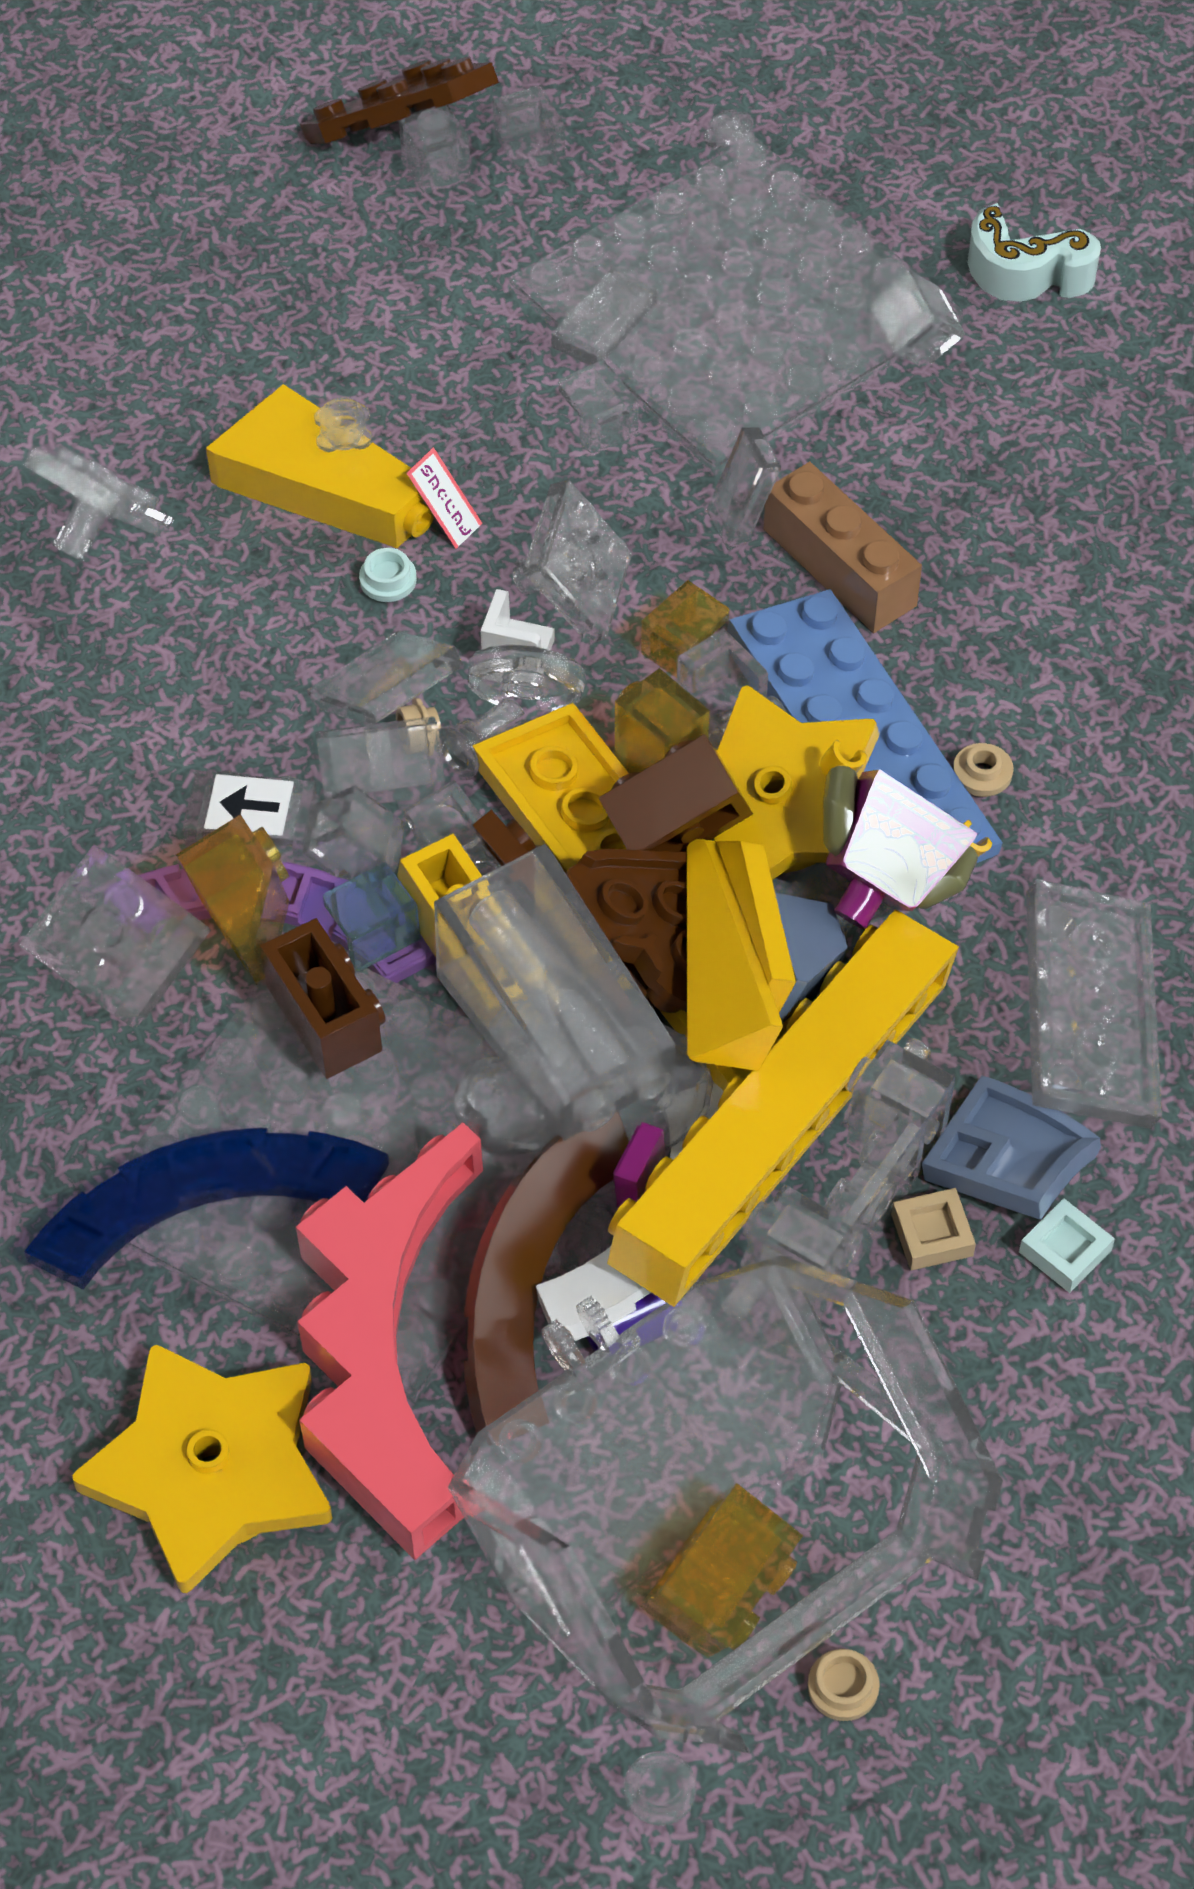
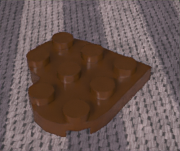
[557,848,687,1013]

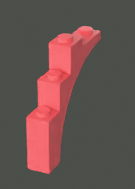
[296,1123,483,1560]

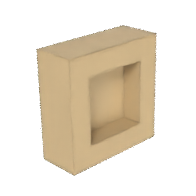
[891,1188,976,1271]

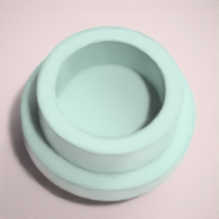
[359,548,417,602]

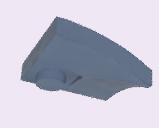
[922,1075,1101,1220]

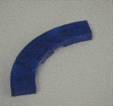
[24,1128,389,1290]

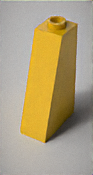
[206,384,434,548]

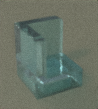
[323,862,421,971]

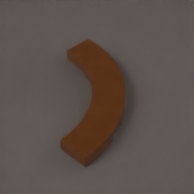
[463,1105,629,1448]

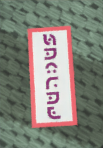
[406,447,482,549]

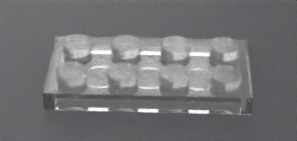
[1026,879,1162,1129]

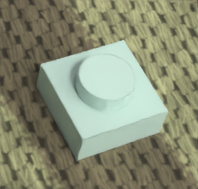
[1019,1198,1115,1293]

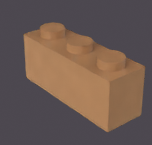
[764,462,922,634]

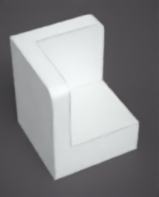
[481,589,555,683]

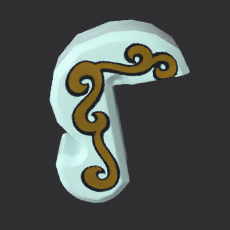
[967,203,1101,302]

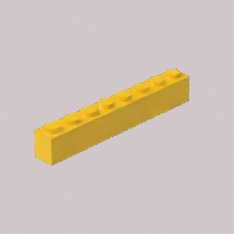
[607,909,959,1307]

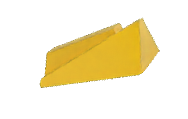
[687,839,796,1071]

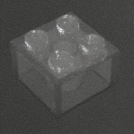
[19,844,211,1029]

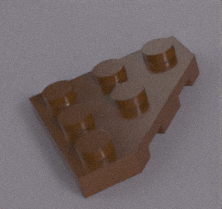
[300,57,499,144]

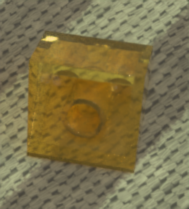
[176,814,290,989]

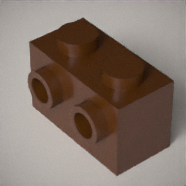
[599,734,753,852]
[260,918,386,1080]

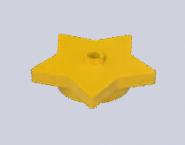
[714,685,880,880]
[72,1345,332,1593]

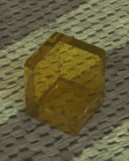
[641,580,730,684]

